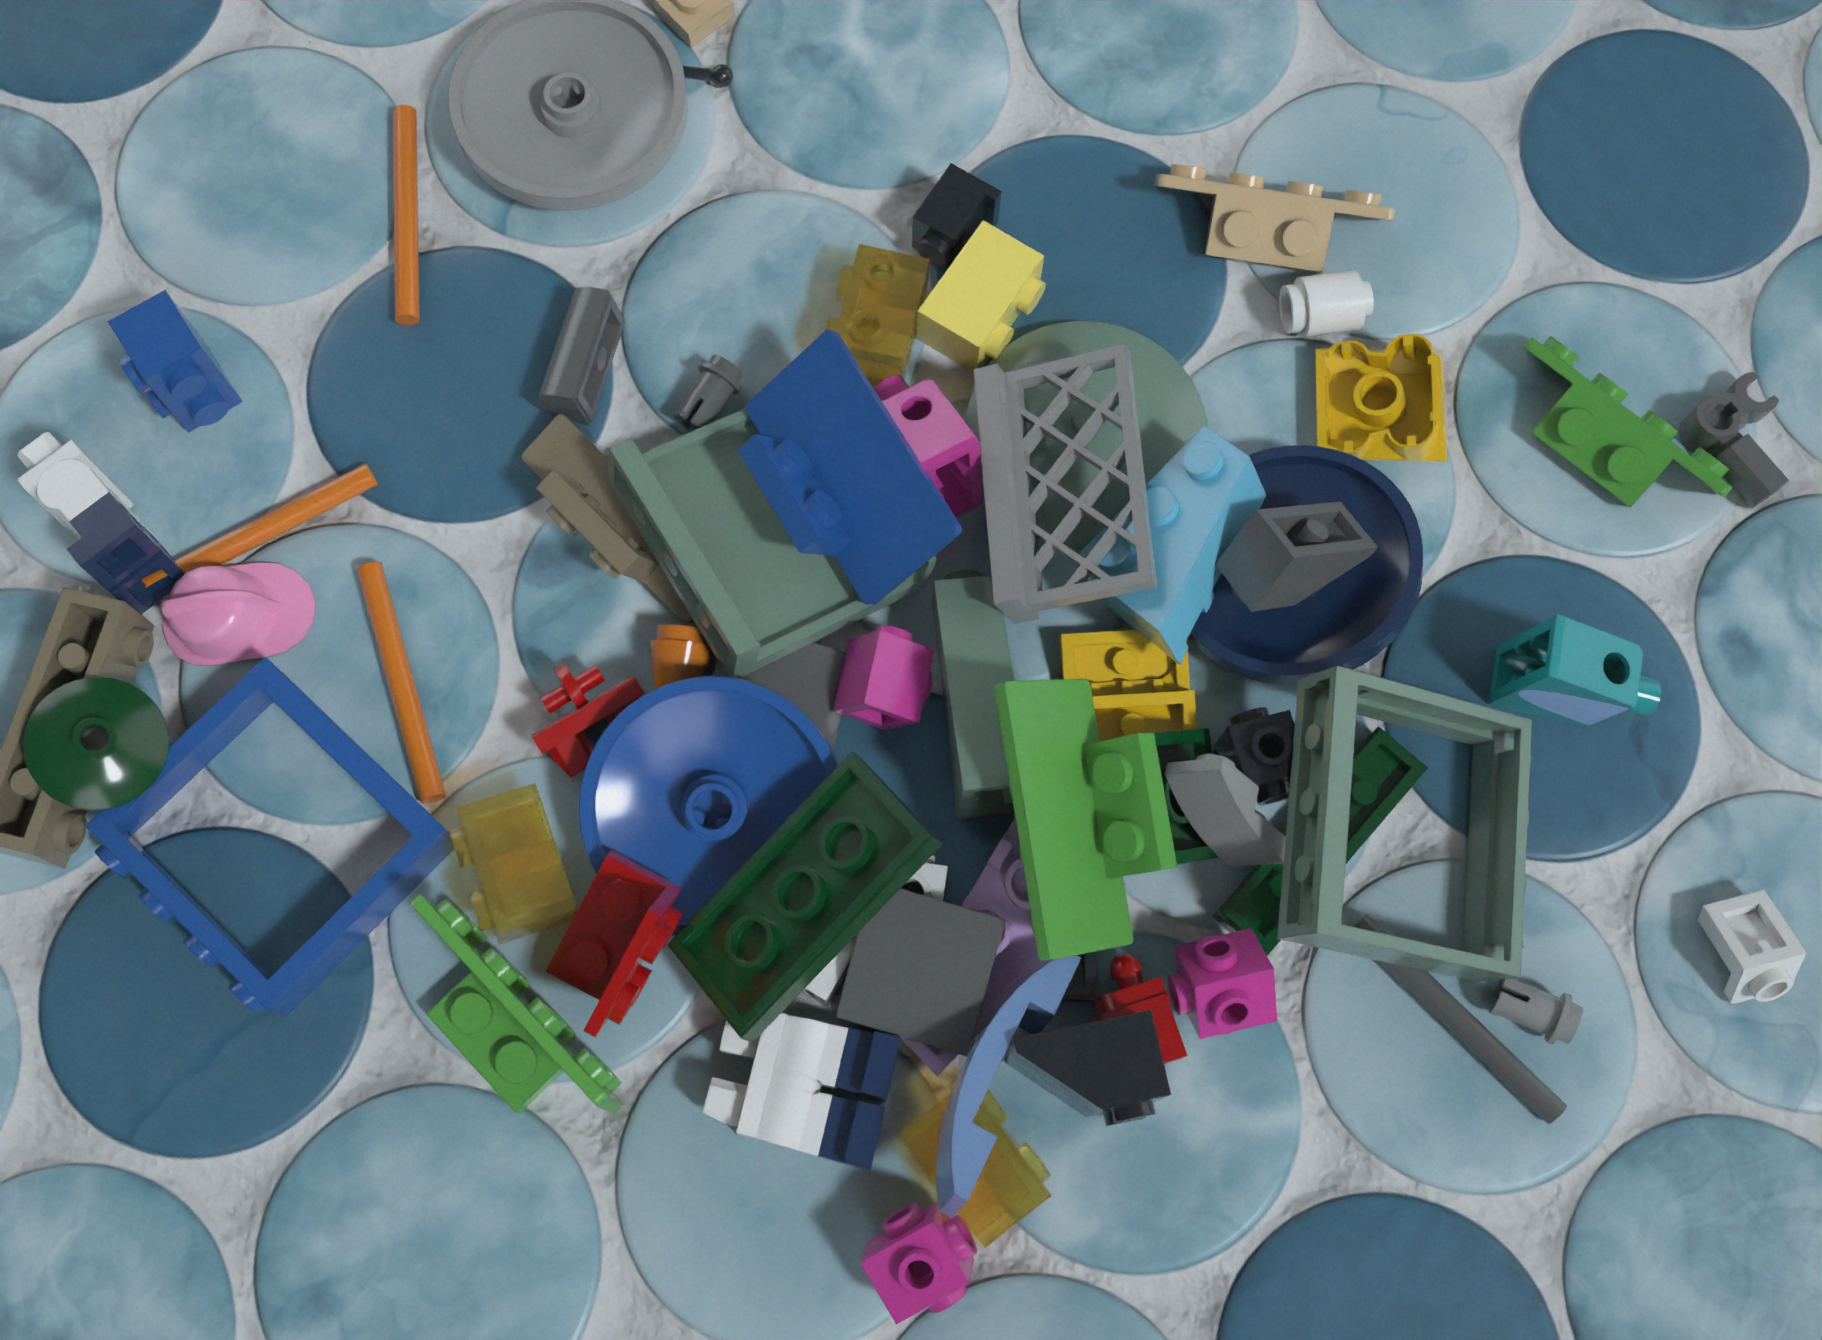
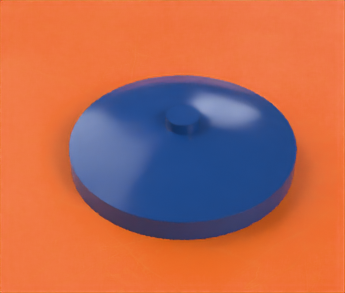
[579,676,839,936]

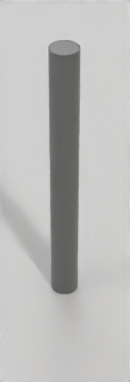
[1353,914,1567,1124]

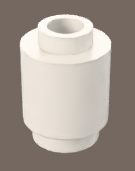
[1279,270,1374,338]

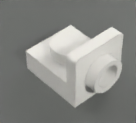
[1698,890,1806,1004]

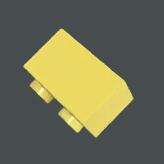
[917,220,1046,373]

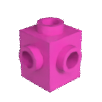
[1168,928,1277,1039]
[860,1201,977,1325]

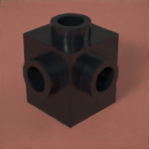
[1213,707,1295,806]

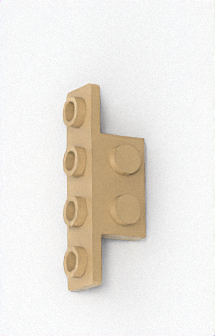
[1154,164,1395,272]

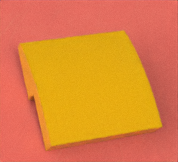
[1058,630,1197,741]

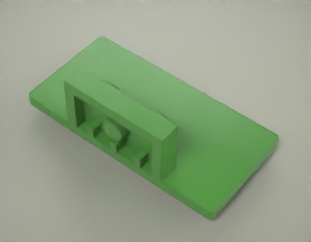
[995,679,1177,961]
[409,893,624,1114]

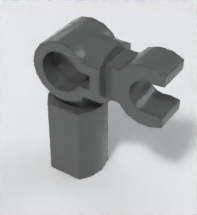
[1679,372,1789,509]

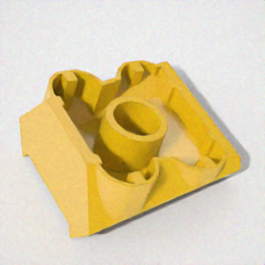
[1315,333,1448,462]

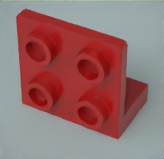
[546,850,683,1038]

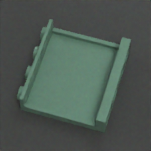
[607,408,937,678]

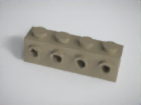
[0,588,154,869]

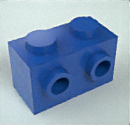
[107,290,243,432]

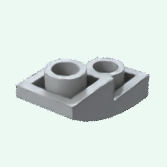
[1165,754,1286,866]

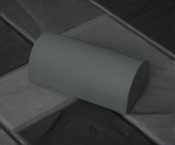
[537,287,625,426]

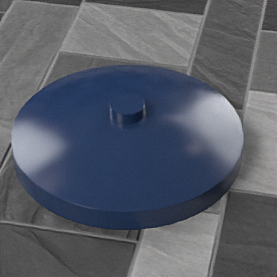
[1189,445,1423,685]

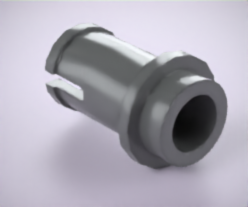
[672,355,743,431]

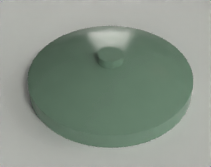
[965,321,1208,554]

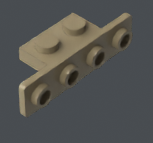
[522,414,694,623]

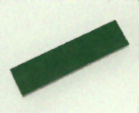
[1212,726,1428,956]

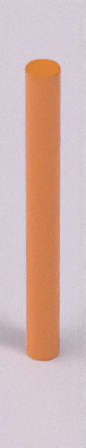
[393,105,420,326]
[142,463,379,588]
[357,562,446,804]

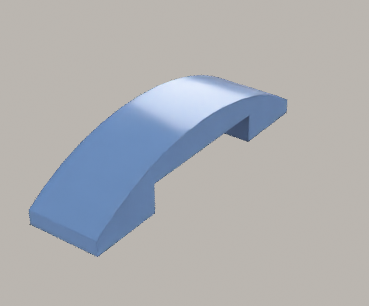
[936,955,1081,1218]

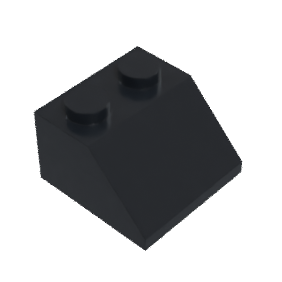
[1005,1010,1171,1126]

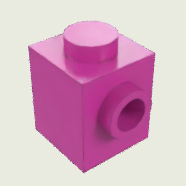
[833,626,934,731]

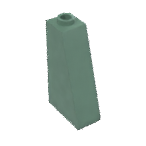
[932,570,1015,819]

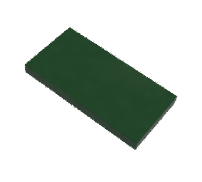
[667,751,943,1043]

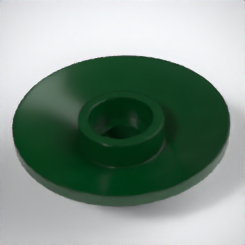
[23,677,169,811]

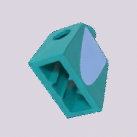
[1488,614,1661,726]

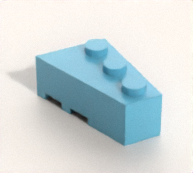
[1072,425,1266,665]

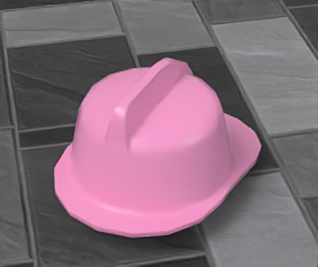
[161,562,316,666]

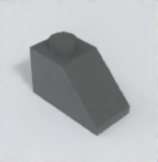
[1215,501,1378,612]

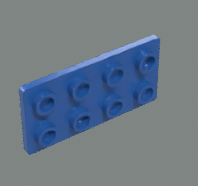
[738,330,962,605]

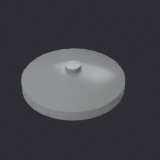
[448,0,688,210]

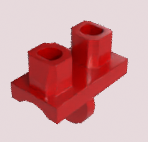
[532,662,645,778]

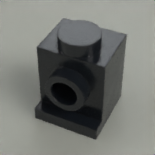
[912,163,1002,268]

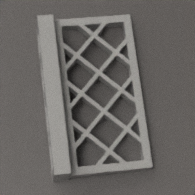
[974,344,1158,624]

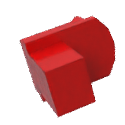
[1085,953,1188,1065]

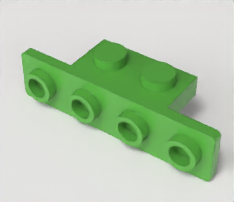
[1524,336,1733,508]

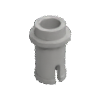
[1489,978,1583,1044]

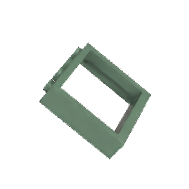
[1277,666,1532,982]

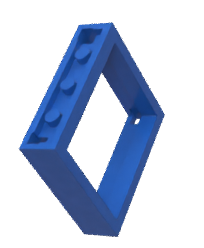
[85,657,460,1016]

